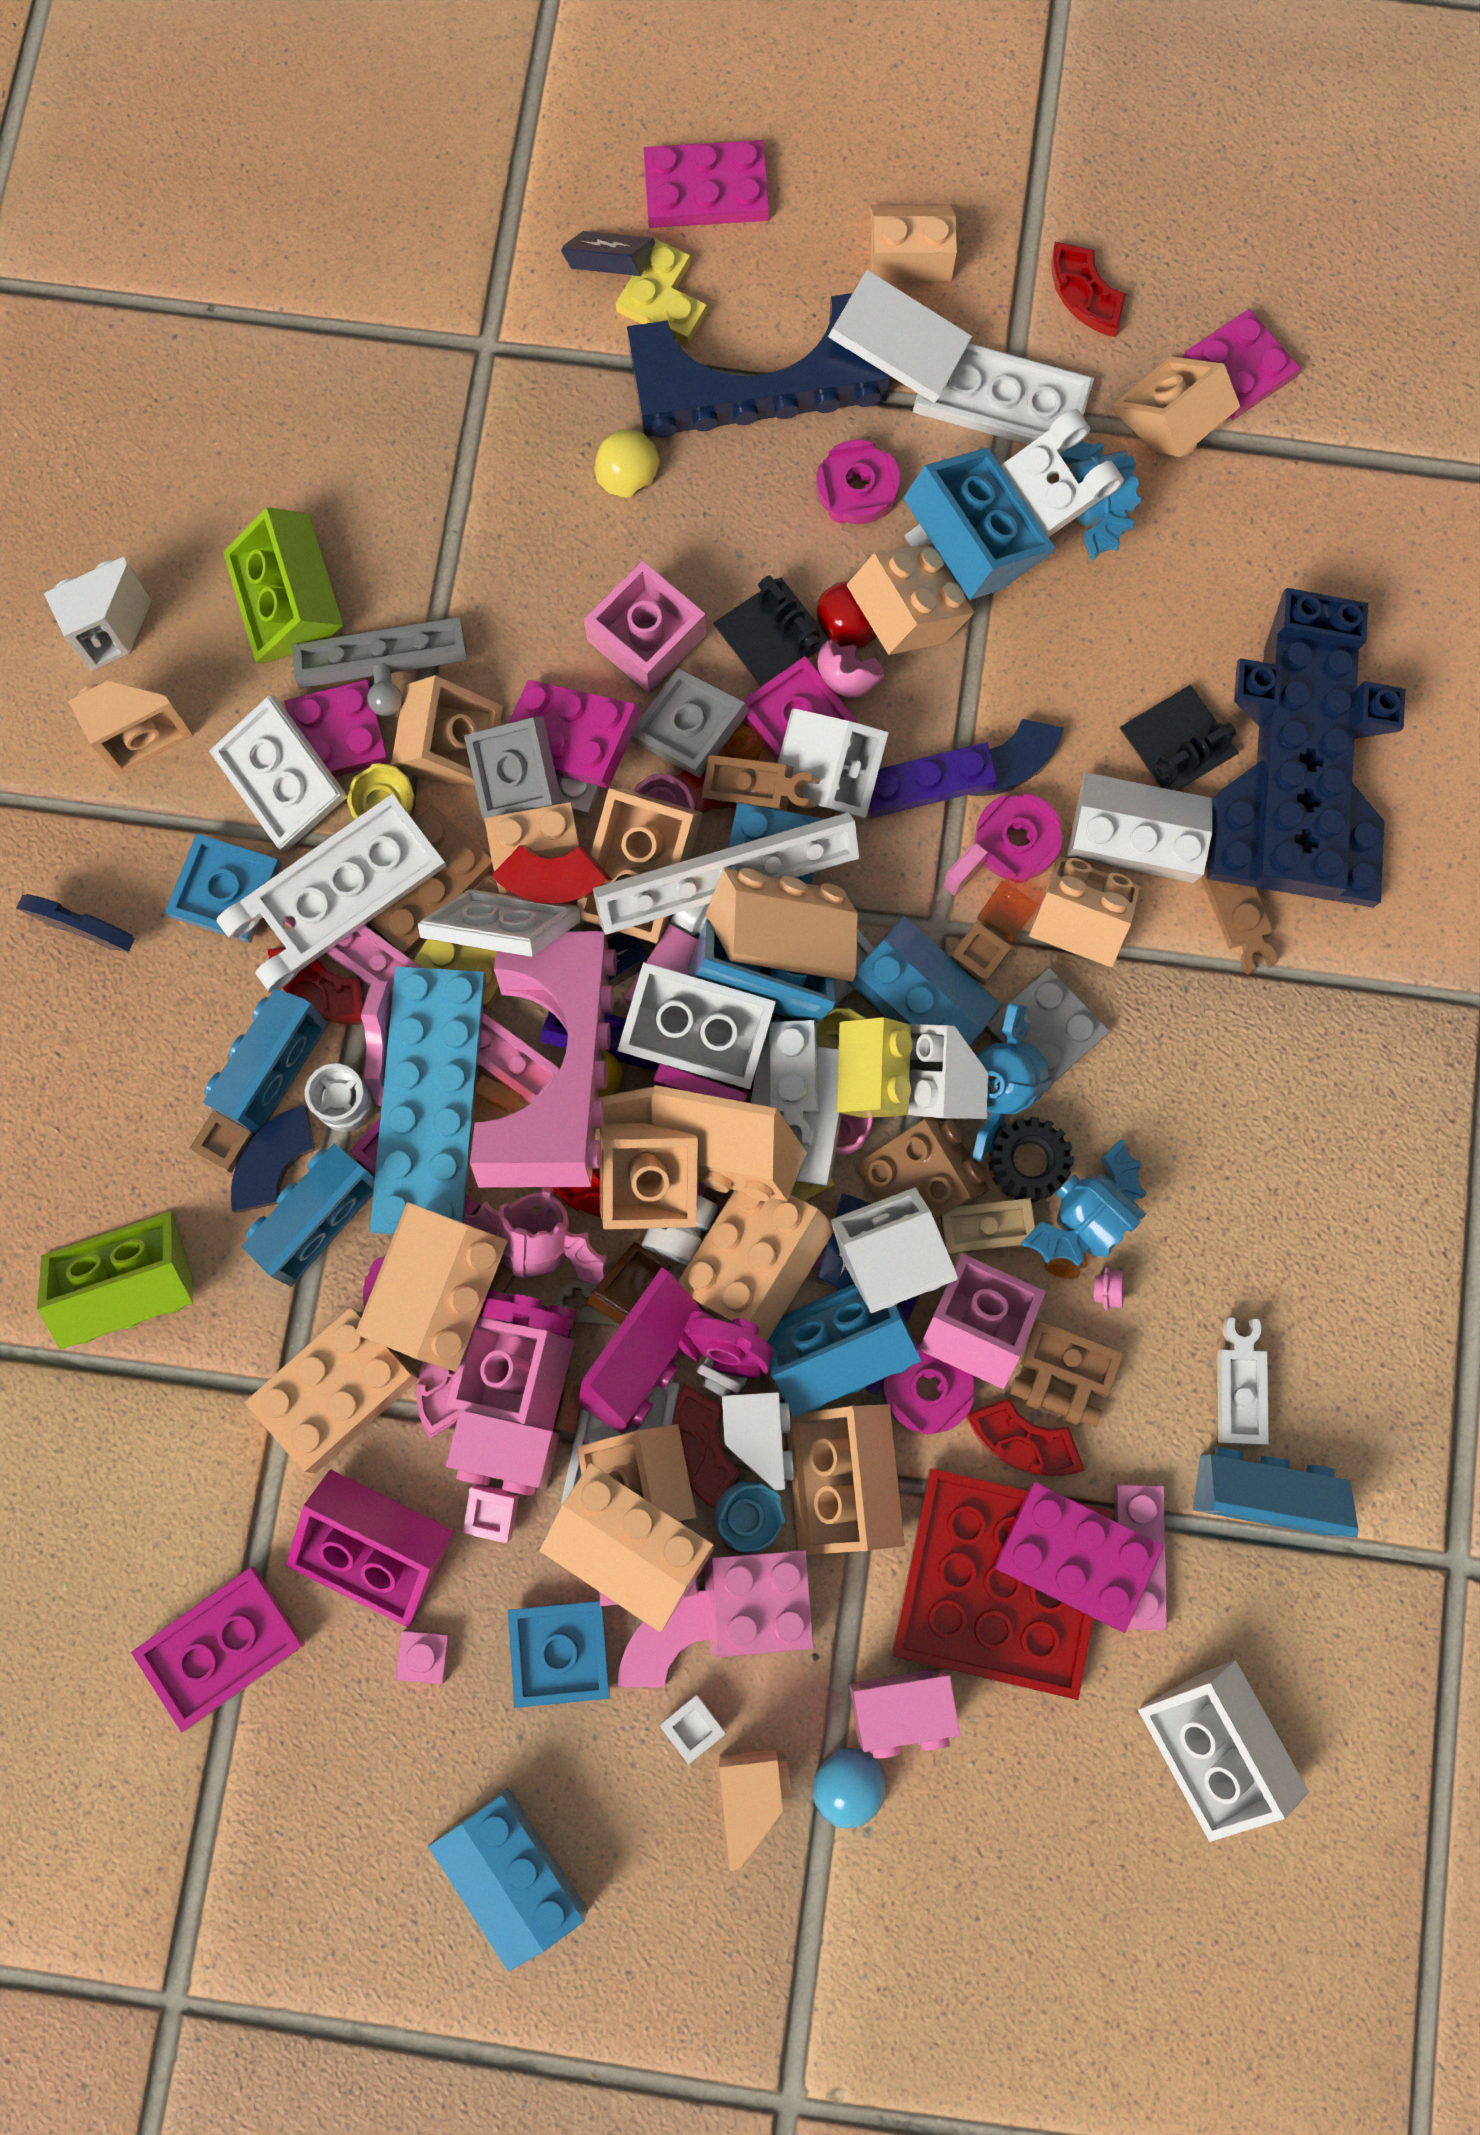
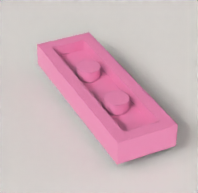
[1114,1485,1167,1630]

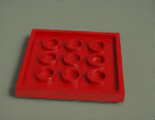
[891,1468,1113,1700]

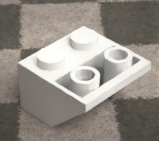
[44,556,152,671]
[778,708,889,818]
[908,1024,989,1119]
[830,1187,958,1313]
[722,1392,793,1491]

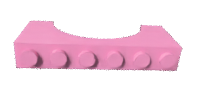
[470,931,617,1188]

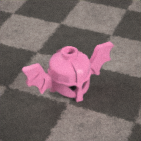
[464,1187,608,1285]

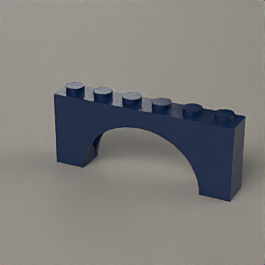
[627,293,889,438]

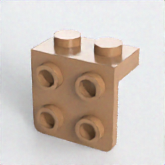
[858,1117,990,1220]

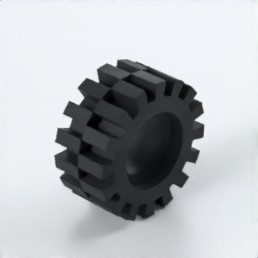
[988,1117,1074,1202]

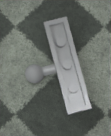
[292,617,467,716]

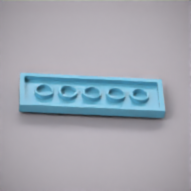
[370,967,486,1235]

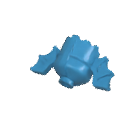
[1060,441,1141,560]
[972,1003,1053,1162]
[1022,1140,1147,1266]

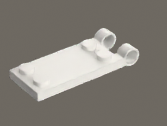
[904,409,1124,596]
[216,793,446,992]

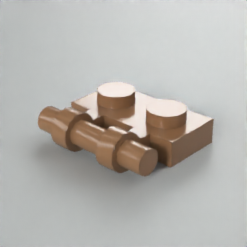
[1009,1320,1124,1427]

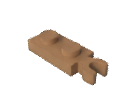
[702,755,820,811]
[1201,863,1278,975]

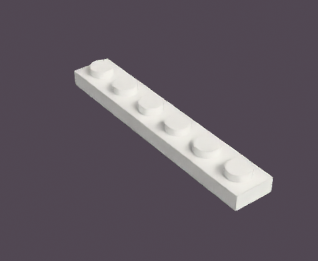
[593,812,859,935]

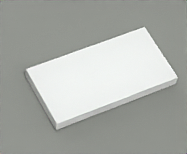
[913,343,1094,445]

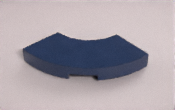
[969,719,1064,796]
[16,894,135,952]
[231,1105,316,1213]

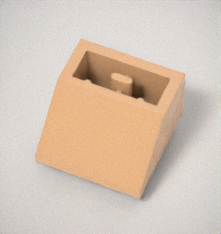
[1029,856,1140,968]

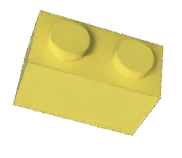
[836,1017,912,1118]

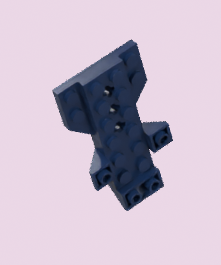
[1207,588,1405,908]

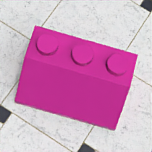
[578,1267,704,1434]
[286,1469,454,1628]

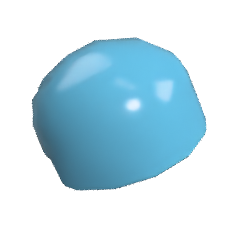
[714,1481,786,1553]
[812,1748,887,1829]

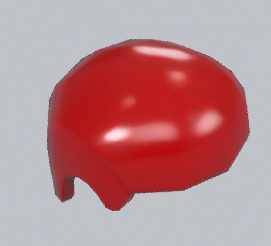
[816,581,877,649]

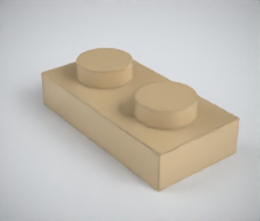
[940,1198,1035,1255]

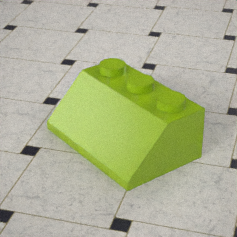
[223,507,343,664]
[37,1211,193,1350]

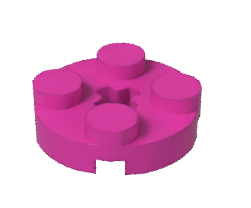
[816,440,900,524]
[974,794,1062,883]
[481,1290,577,1338]
[679,1311,774,1378]
[882,1343,975,1435]

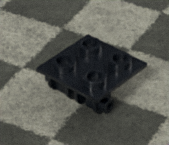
[713,575,830,687]
[1120,685,1239,791]

